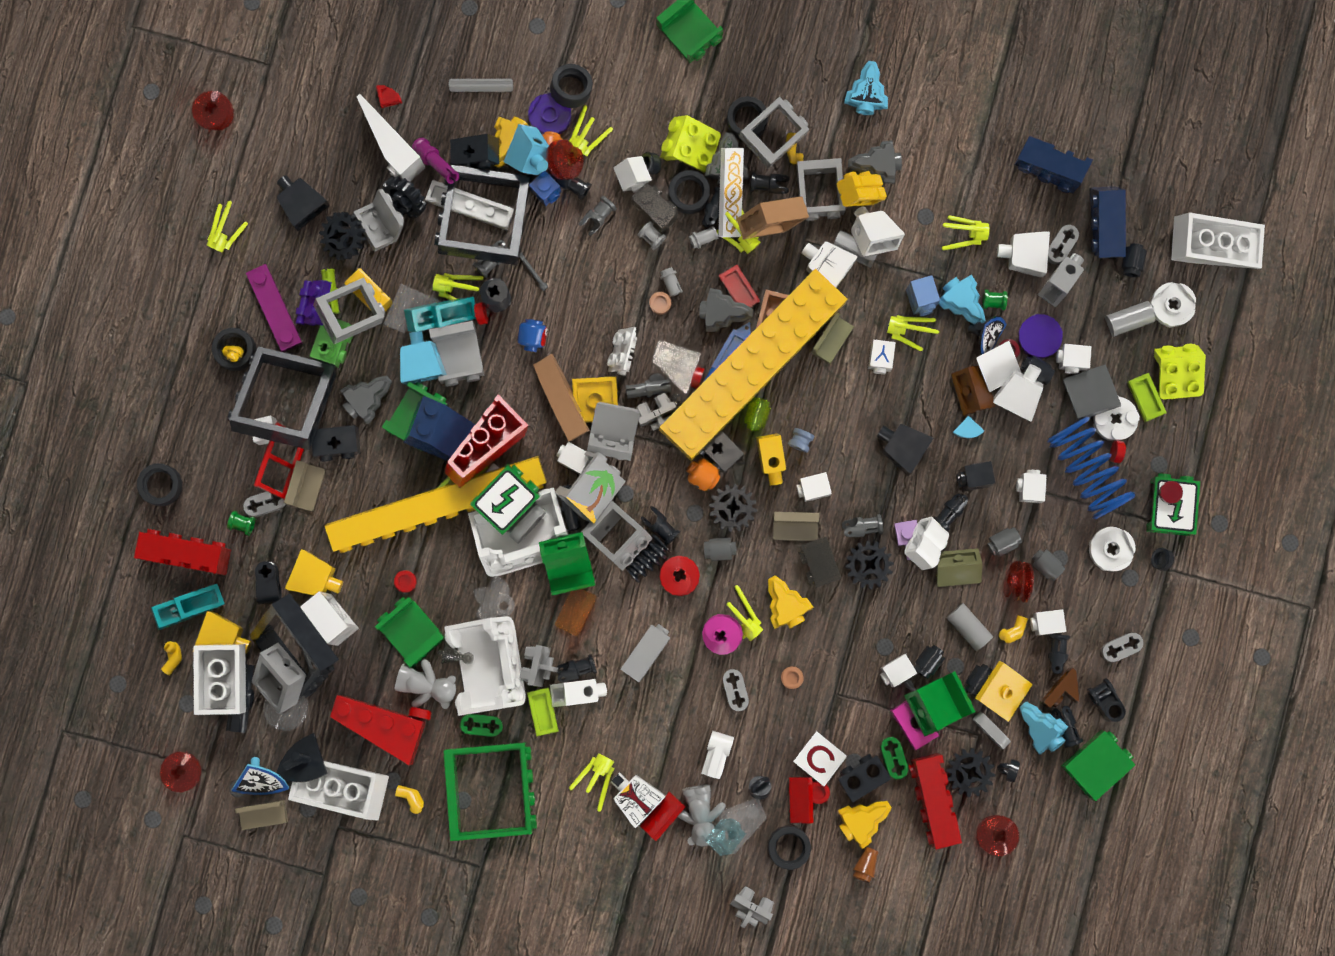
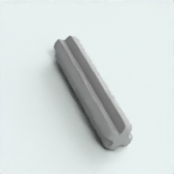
[449,79,513,92]

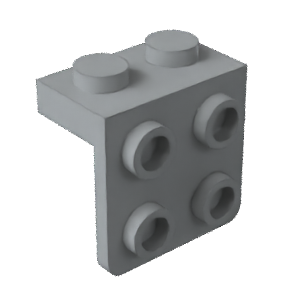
[353,188,404,252]
[587,402,640,461]

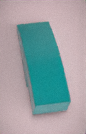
[404,297,476,332]
[151,584,225,630]

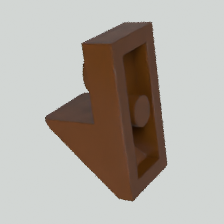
[1040,668,1079,708]

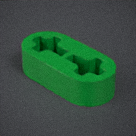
[460,714,503,737]
[880,737,908,779]

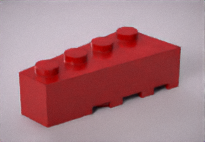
[445,394,528,488]
[134,529,232,575]
[330,695,426,765]
[908,753,962,850]

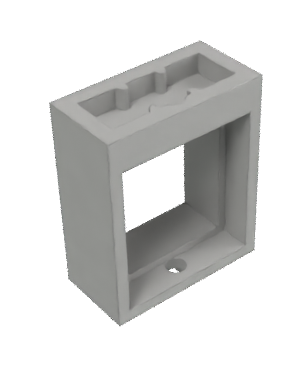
[739,97,809,169]
[796,158,845,221]
[313,278,385,344]
[581,500,653,571]
[620,624,671,682]
[252,643,306,714]

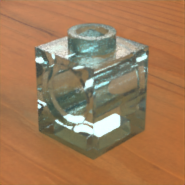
[705,818,746,856]

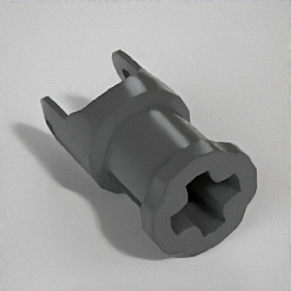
[579,196,617,236]
[472,240,509,278]
[842,514,883,537]

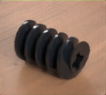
[480,278,511,312]
[625,534,671,583]

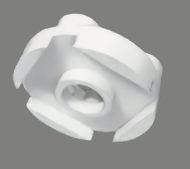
[1150,282,1196,328]
[1093,396,1140,441]
[1089,527,1136,572]

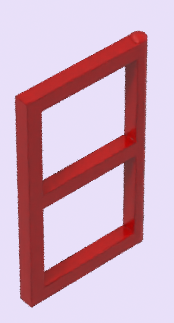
[254,422,304,500]

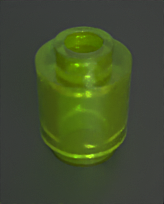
[744,397,771,432]

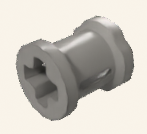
[637,221,666,250]

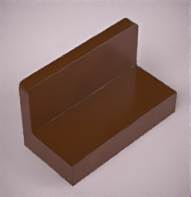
[951,365,996,416]

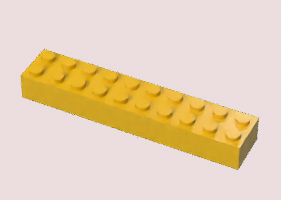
[659,268,848,461]

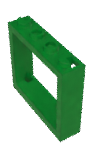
[444,742,537,841]

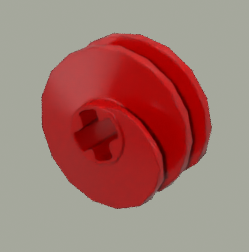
[660,556,700,596]

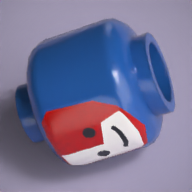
[517,319,548,352]

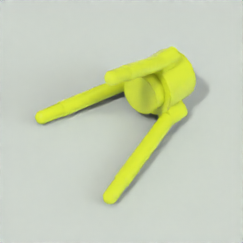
[567,105,613,159]
[207,201,248,253]
[717,210,761,254]
[942,215,989,250]
[433,273,484,300]
[887,315,939,351]
[727,585,763,641]
[569,753,615,812]

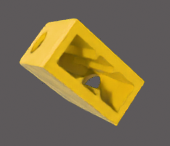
[756,433,786,486]
[285,549,343,595]
[193,611,251,654]

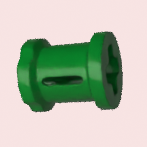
[982,289,1007,311]
[227,511,256,536]

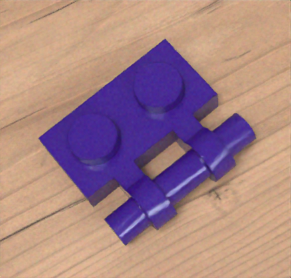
[295,280,332,326]

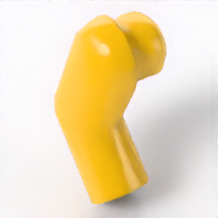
[786,132,804,165]
[223,346,244,362]
[999,615,1028,643]
[161,641,182,676]
[395,785,424,814]

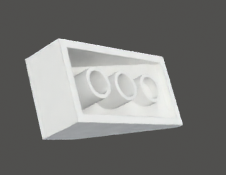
[357,94,425,182]
[1171,213,1265,269]
[288,761,389,820]

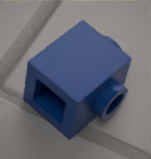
[529,171,561,207]

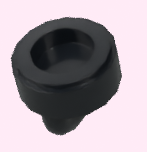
[642,152,661,174]
[1151,548,1174,571]
[997,759,1020,783]
[749,776,771,799]

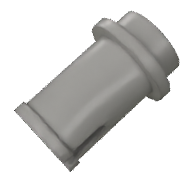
[689,226,718,249]
[660,267,683,297]

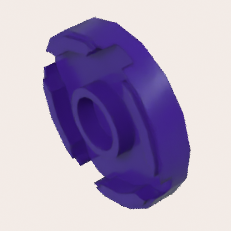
[528,93,572,134]
[1018,314,1063,358]

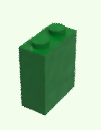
[1061,730,1135,801]

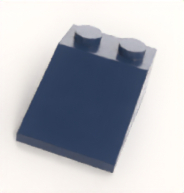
[403,396,476,461]

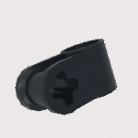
[255,561,282,605]
[1087,678,1126,722]

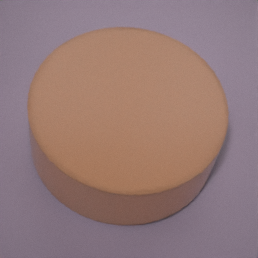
[649,292,671,315]
[781,667,804,689]

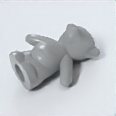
[395,659,456,709]
[678,785,726,847]

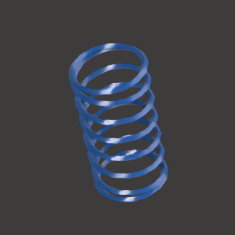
[1047,417,1136,519]

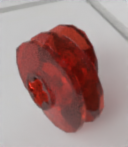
[192,91,234,131]
[546,140,584,180]
[1003,561,1034,603]
[160,751,201,792]
[976,815,1019,856]

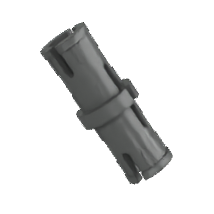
[625,379,671,399]

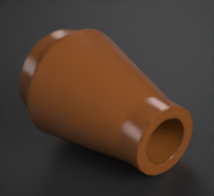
[853,847,878,883]

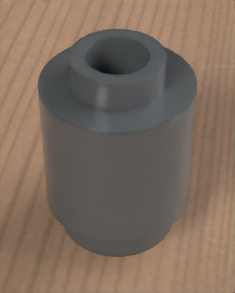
[987,527,1022,557]
[704,537,737,561]
[1031,549,1065,581]

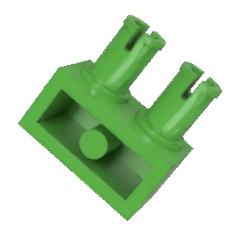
[309,319,353,368]

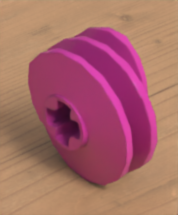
[702,614,743,655]

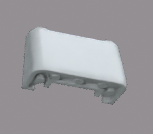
[468,487,568,577]
[445,616,526,716]

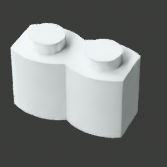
[905,517,949,570]

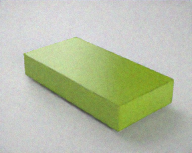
[1127,373,1167,422]
[527,688,559,736]

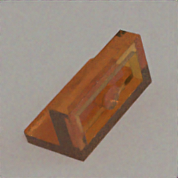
[555,589,598,637]

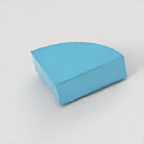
[952,416,984,438]

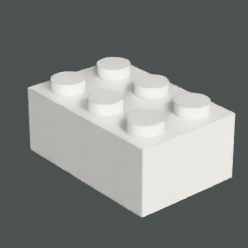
[301,591,359,645]
[194,644,246,715]

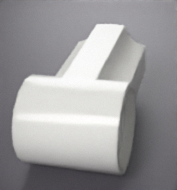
[701,731,734,779]

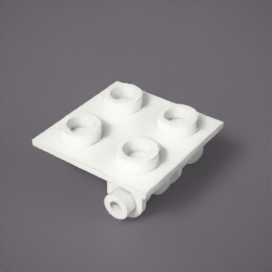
[607,327,637,376]

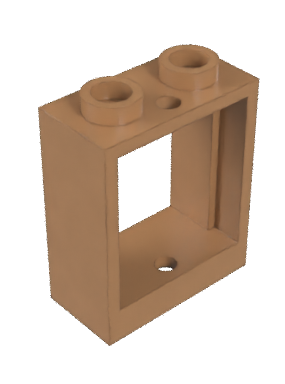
[737,196,809,239]

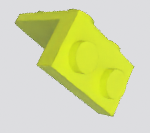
[660,115,721,172]
[1154,344,1206,399]

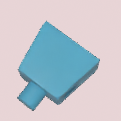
[504,124,550,175]
[400,331,447,385]

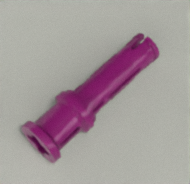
[412,138,459,184]

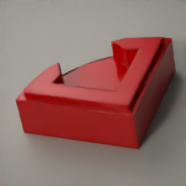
[376,85,403,108]

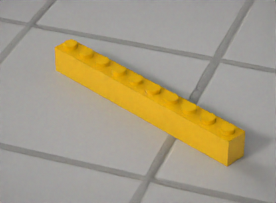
[325,456,547,553]

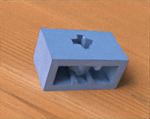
[906,275,940,316]

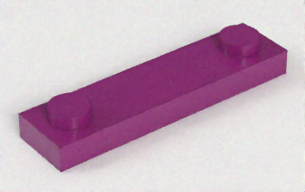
[246,264,303,352]

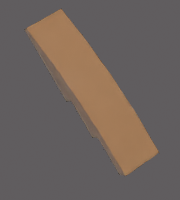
[533,354,590,441]

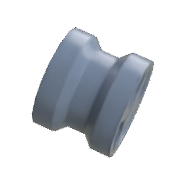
[788,428,815,453]

